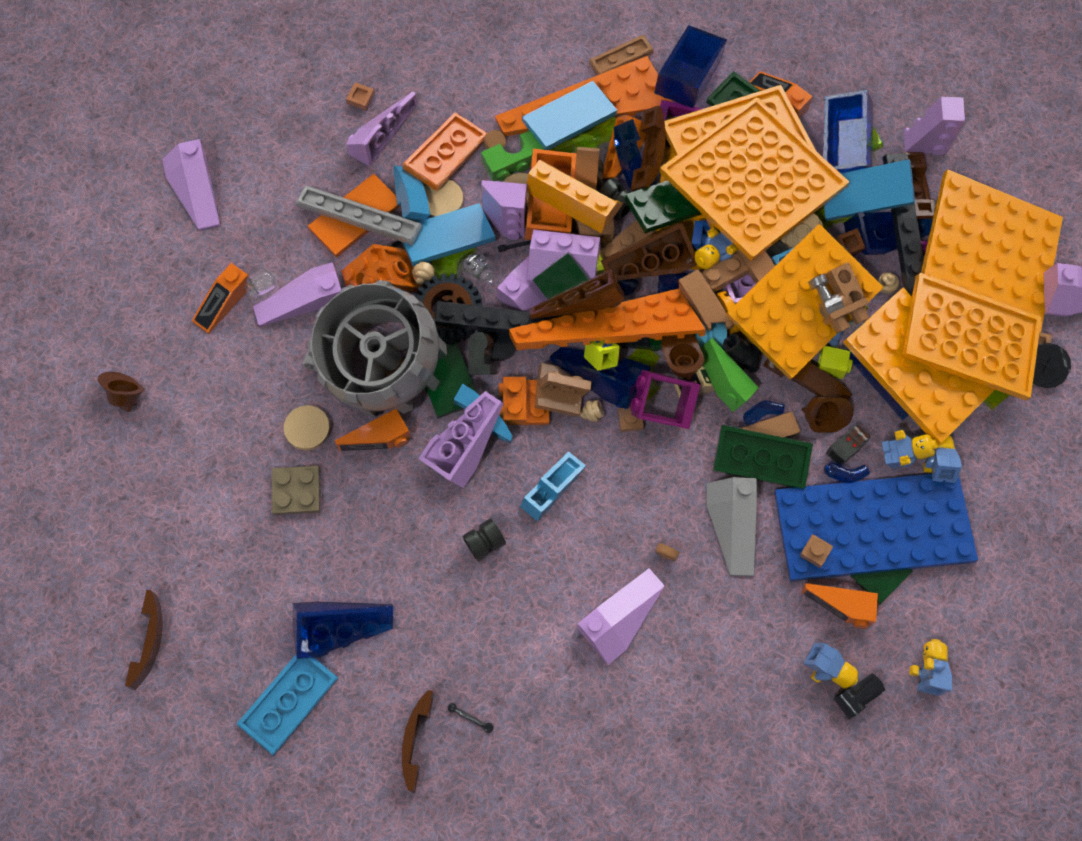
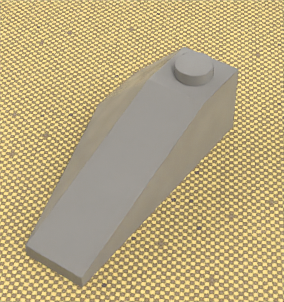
[706,477,757,576]

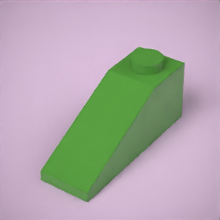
[700,338,759,412]

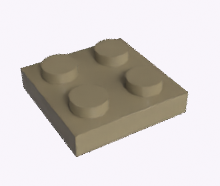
[272,466,320,515]

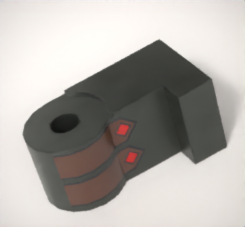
[468,332,497,375]
[826,424,871,468]

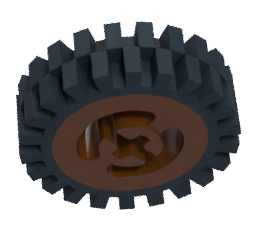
[415,273,482,344]

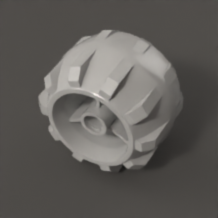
[308,280,447,417]

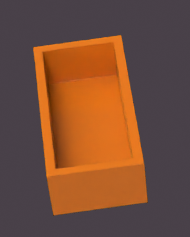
[524,149,577,240]

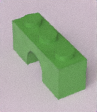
[481,131,550,181]

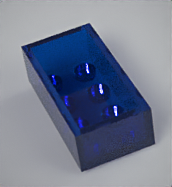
[654,25,727,108]
[823,90,873,174]

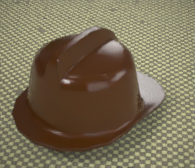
[661,334,704,380]
[97,372,144,412]
[801,397,853,433]

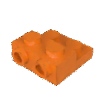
[499,377,549,425]

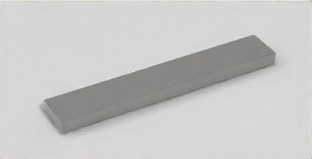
[296,185,422,245]

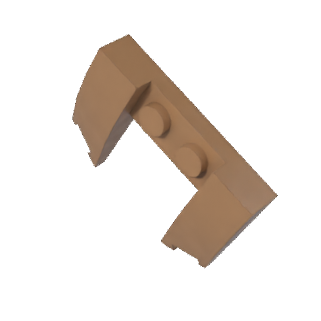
[679,248,775,331]

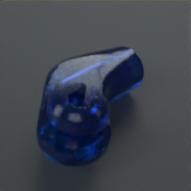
[743,400,785,425]
[824,462,870,483]

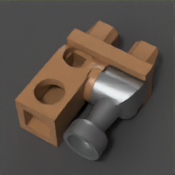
[808,262,869,334]

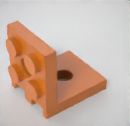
[341,244,424,293]

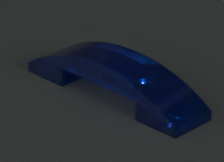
[614,119,656,192]

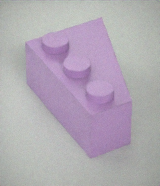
[904,97,965,156]

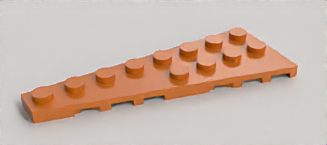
[495,56,674,136]
[509,289,705,350]

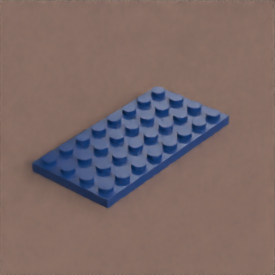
[774,474,978,582]

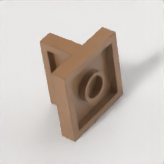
[535,363,591,417]

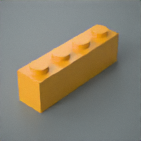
[526,160,623,234]

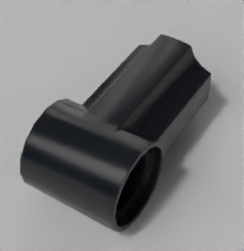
[723,334,762,373]
[834,673,885,720]

